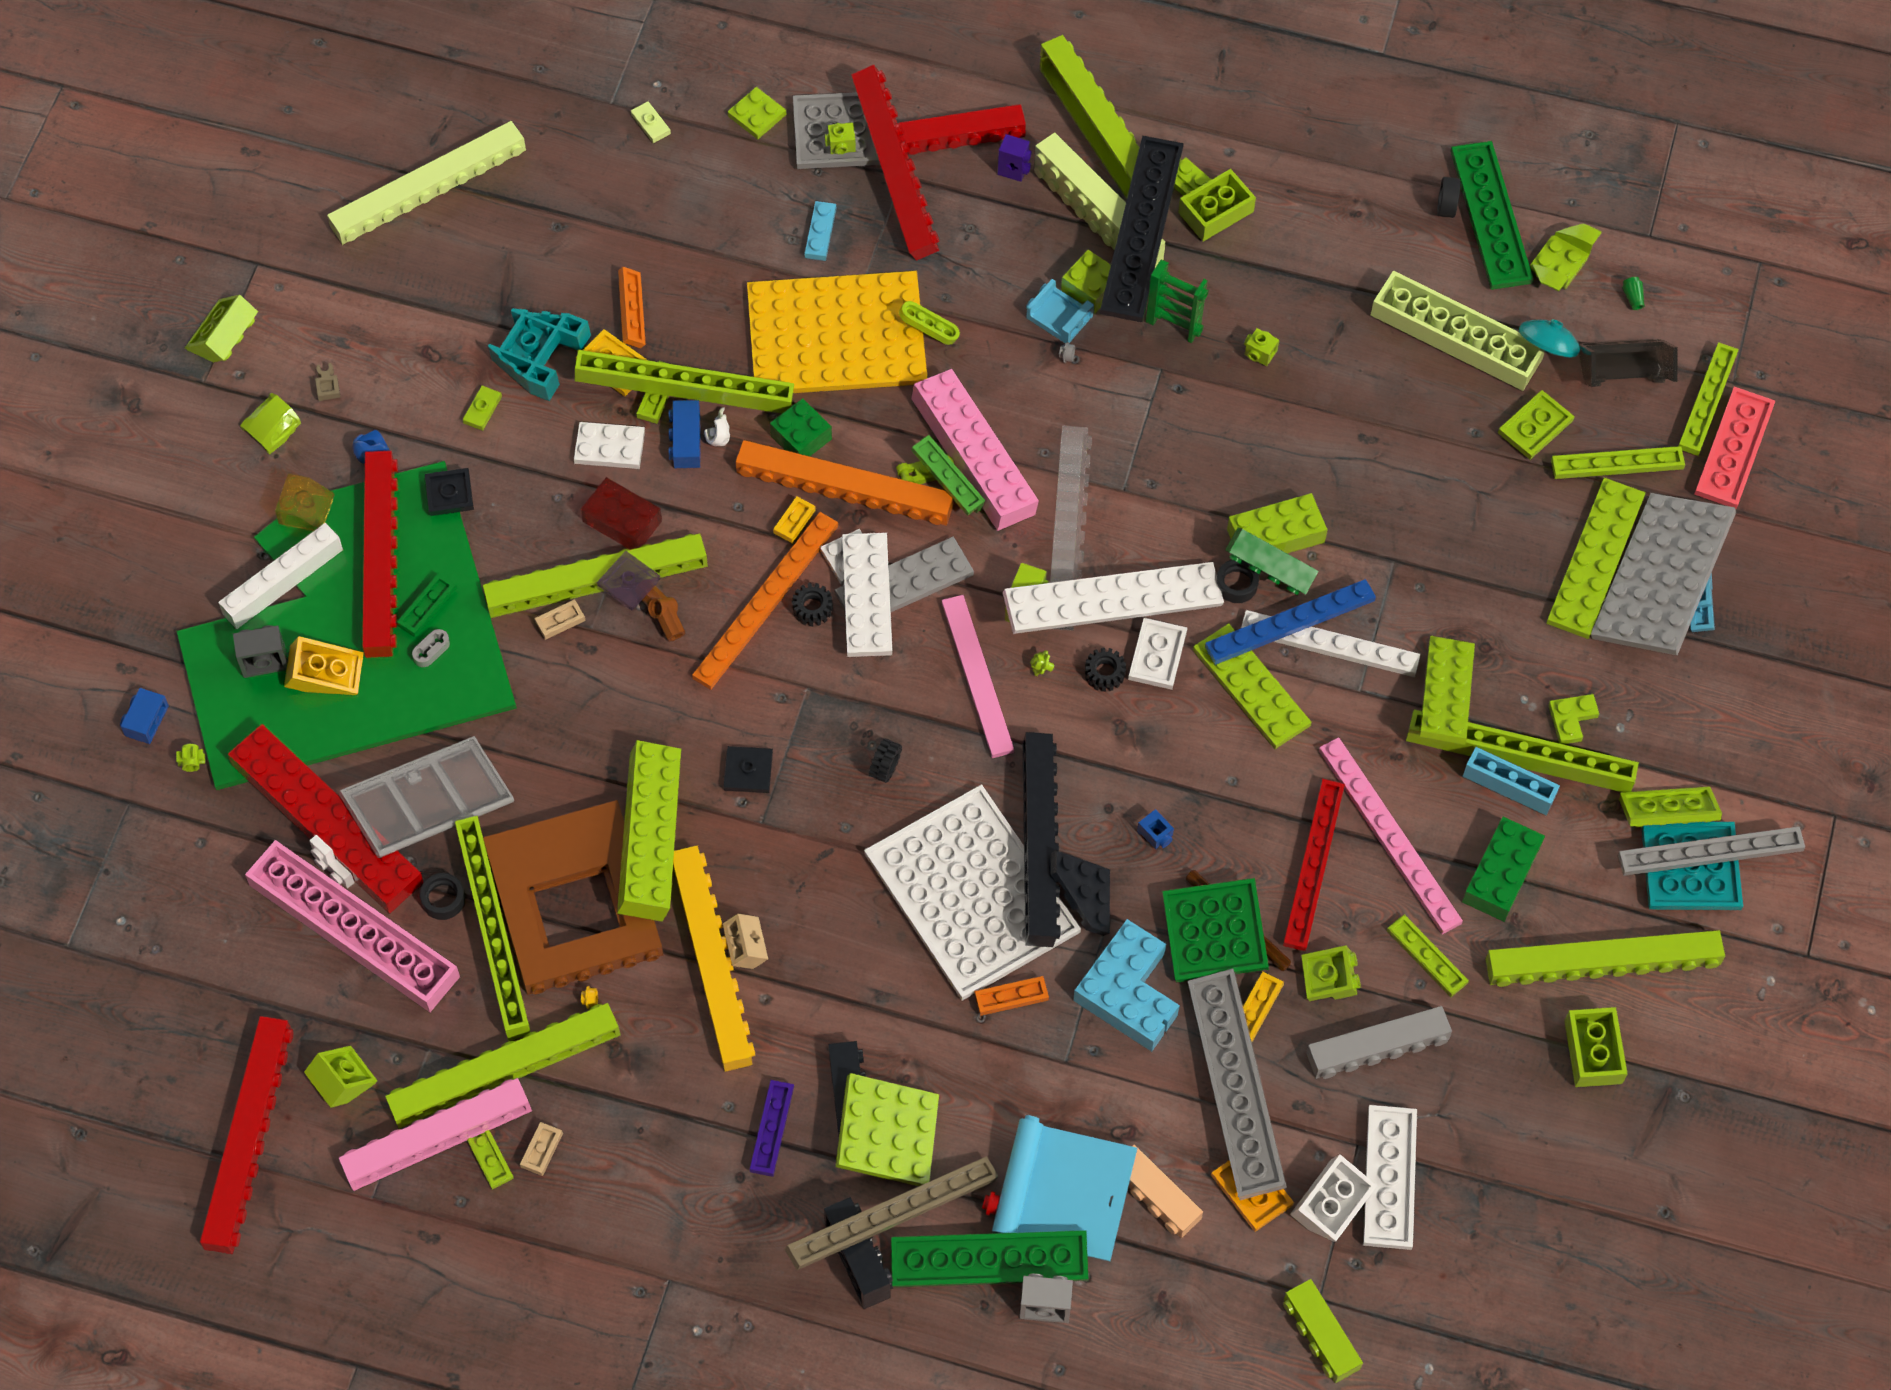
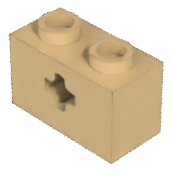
[723,914,768,969]

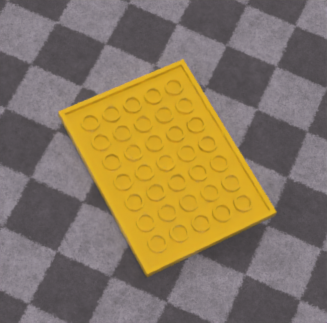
[747,271,928,393]

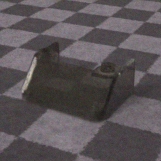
[1579,339,1678,387]

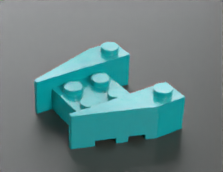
[488,308,591,401]

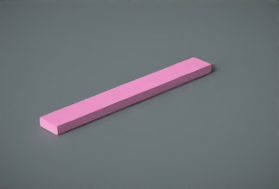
[942,595,1014,758]

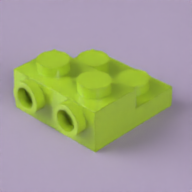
[1301,945,1361,1001]

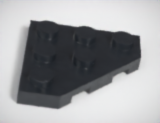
[1051,851,1110,936]

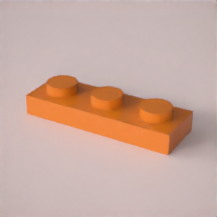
[975,976,1049,1016]

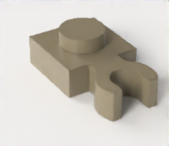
[315,363,341,401]

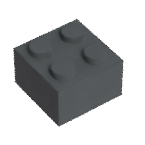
[233,625,288,678]

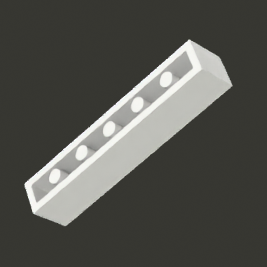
[218,523,343,629]

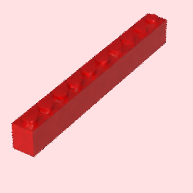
[851,64,940,261]
[363,451,398,658]
[200,1016,293,1254]

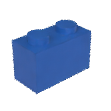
[120,688,169,744]

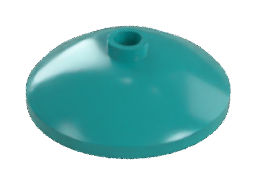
[1519,319,1580,357]

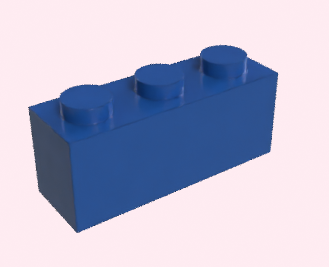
[669,400,701,468]

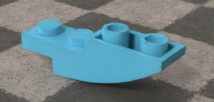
[1691,573,1715,632]

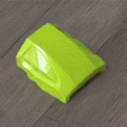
[240,393,301,455]

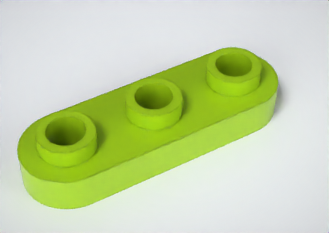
[899,301,960,345]

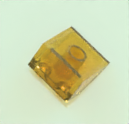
[275,473,334,531]

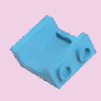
[1026,279,1094,343]

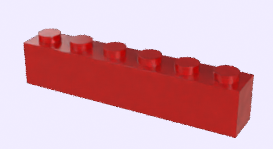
[900,104,1026,155]

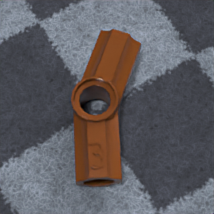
[635,580,685,642]

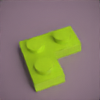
[1549,694,1599,744]

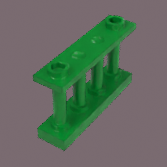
[1146,259,1209,343]

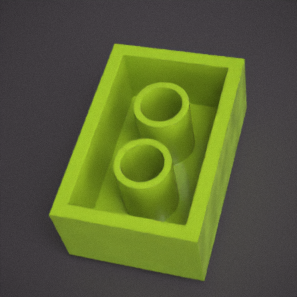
[1178,169,1256,242]
[1564,1007,1627,1087]

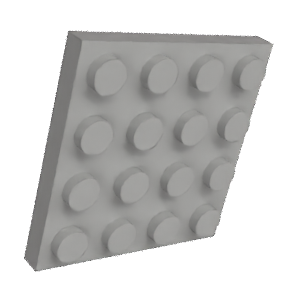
[793,92,881,169]

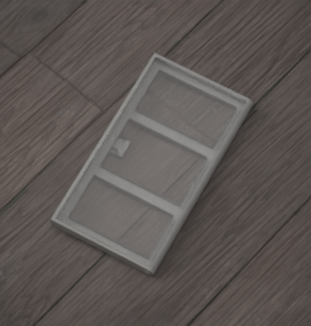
[339,736,514,858]

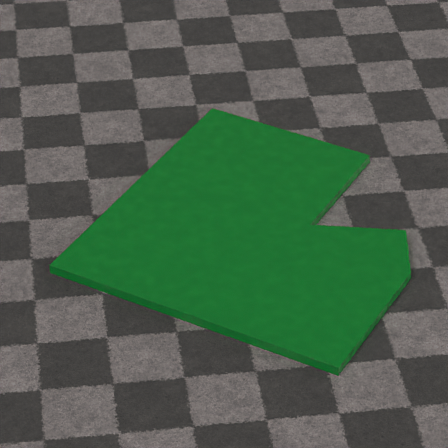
[177,461,517,790]

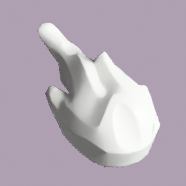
[704,407,730,446]

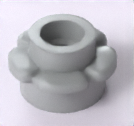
[1059,342,1075,363]

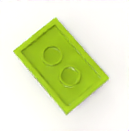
[1498,390,1575,460]

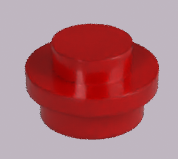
[982,1191,1000,1215]

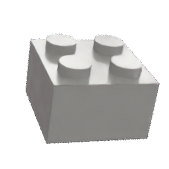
[1020,1274,1073,1323]

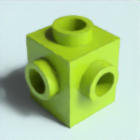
[824,122,856,154]
[1244,328,1279,366]

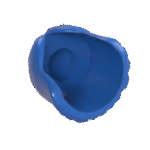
[352,430,390,464]

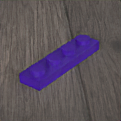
[750,1080,794,1177]

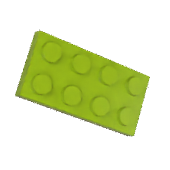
[1619,787,1722,827]

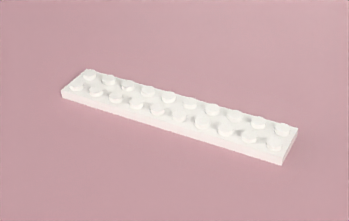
[1003,562,1224,634]

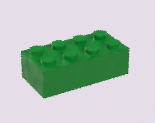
[1462,816,1545,922]

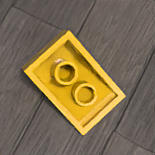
[284,636,364,695]

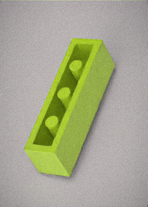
[1283,1279,1363,1383]

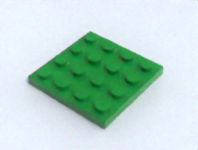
[1162,878,1269,983]

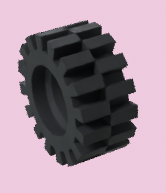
[792,583,833,627]
[1085,648,1126,692]
[869,738,902,783]

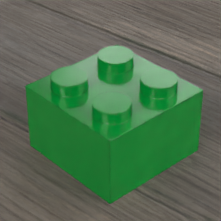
[770,398,832,456]

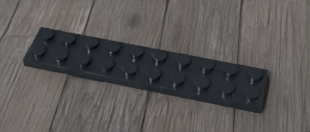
[1100,135,1184,322]

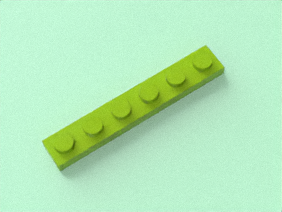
[1679,342,1739,456]
[1551,446,1685,479]

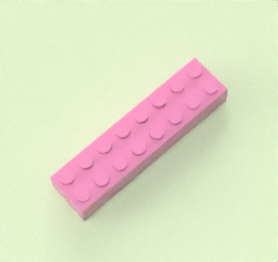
[911,369,1039,531]

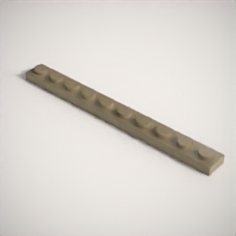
[785,1156,999,1270]

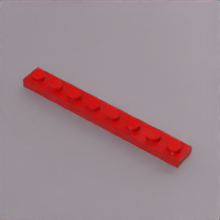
[1283,779,1345,952]

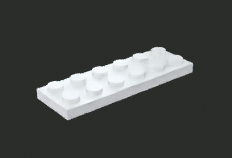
[842,533,892,657]
[1363,1105,1417,1250]

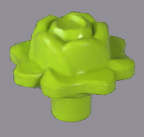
[1030,650,1054,676]

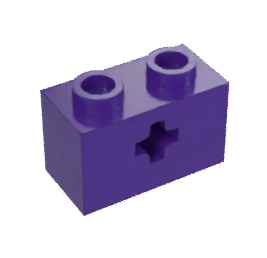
[998,134,1032,182]

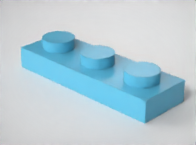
[805,201,836,261]

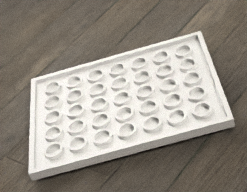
[864,785,1081,1001]

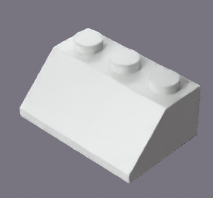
[1290,1155,1377,1242]

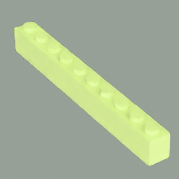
[327,121,526,245]

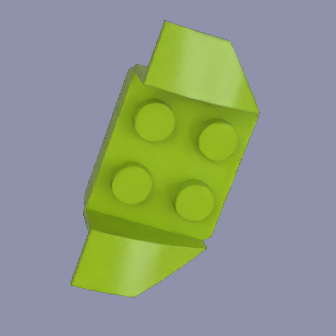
[1530,224,1602,292]

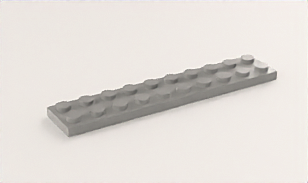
[1188,969,1287,1200]

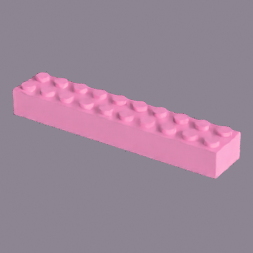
[245,840,460,1012]

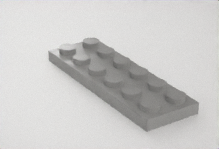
[835,536,974,612]

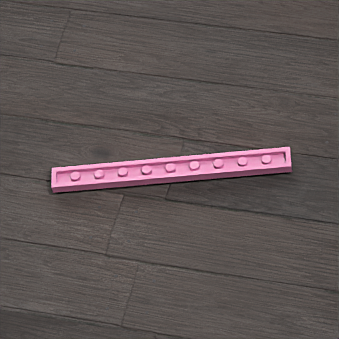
[1319,738,1463,935]

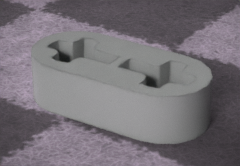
[412,629,450,667]

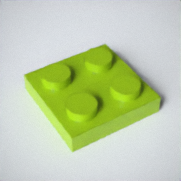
[728,87,787,140]

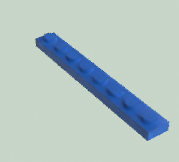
[1205,579,1376,665]

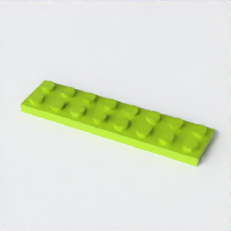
[1546,478,1646,639]

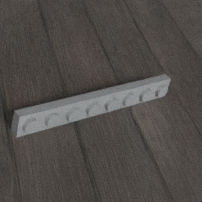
[1618,827,1805,876]

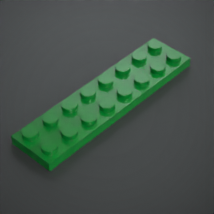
[1450,141,1533,290]
[891,1230,1089,1288]

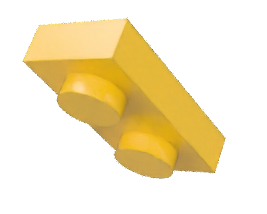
[773,496,816,543]

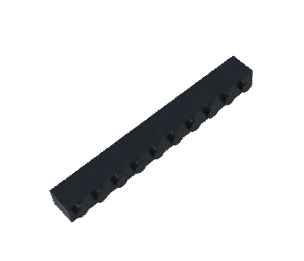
[1022,732,1061,947]

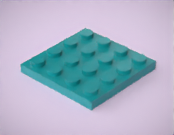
[1641,822,1743,910]

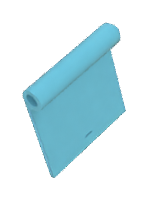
[992,1115,1138,1261]

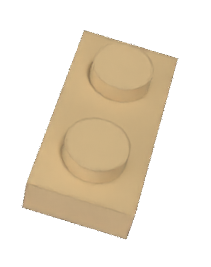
[535,599,585,640]
[520,1122,563,1176]

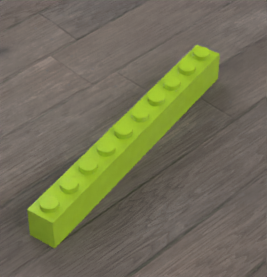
[575,350,794,414]
[483,533,708,618]
[1406,709,1639,792]
[455,816,531,1041]
[1485,930,1725,987]
[386,1003,620,1129]

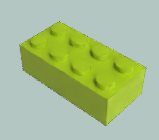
[1227,493,1327,553]

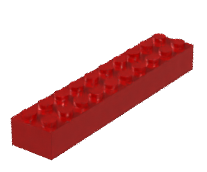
[228,724,423,914]

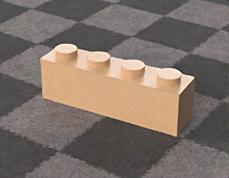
[1129,1145,1203,1238]

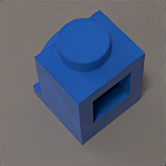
[1137,809,1174,849]

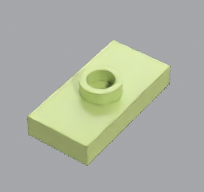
[631,102,671,143]

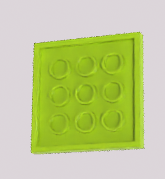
[835,1073,939,1186]

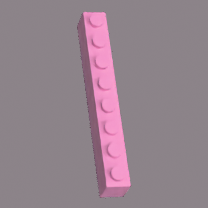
[339,1078,532,1191]

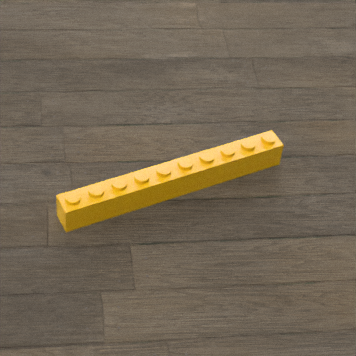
[673,845,756,1072]

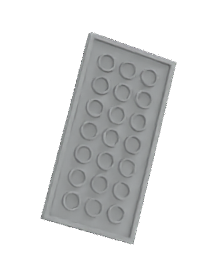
[1591,493,1736,655]

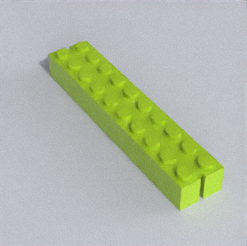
[1040,35,1140,199]

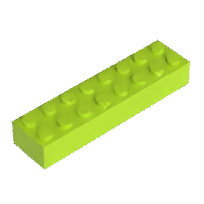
[617,740,681,922]

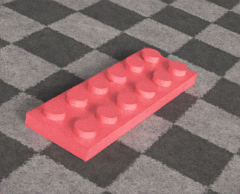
[1694,386,1775,509]

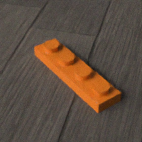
[618,267,646,349]

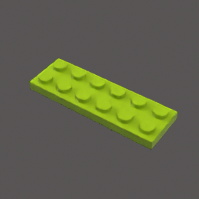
[1193,624,1312,749]
[1419,636,1475,745]

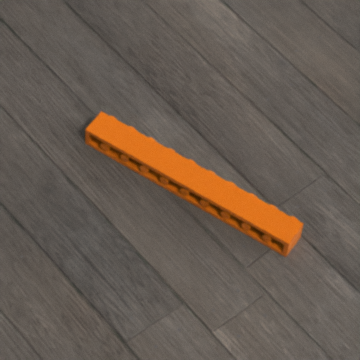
[736,440,954,526]

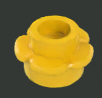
[581,986,598,1009]

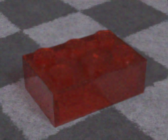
[581,477,662,550]

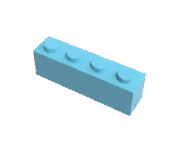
[1463,747,1560,816]

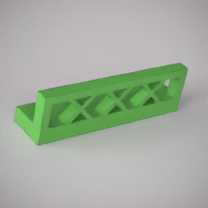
[911,435,985,516]

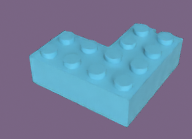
[1073,919,1180,1052]

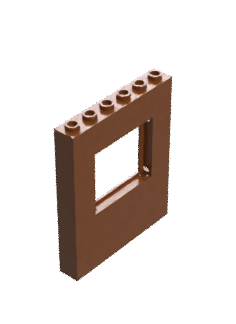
[483,800,664,995]

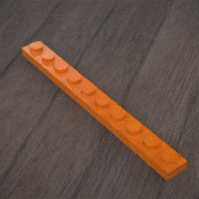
[692,512,838,690]

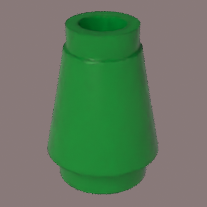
[1622,277,1645,310]

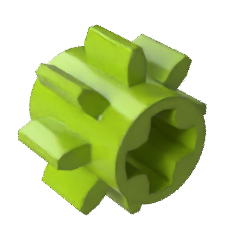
[176,744,205,772]

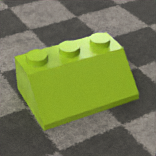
[185,295,258,363]

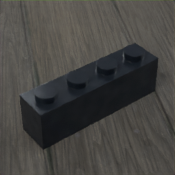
[828,1041,866,1138]

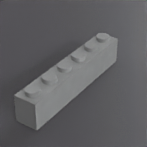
[1306,1006,1452,1079]

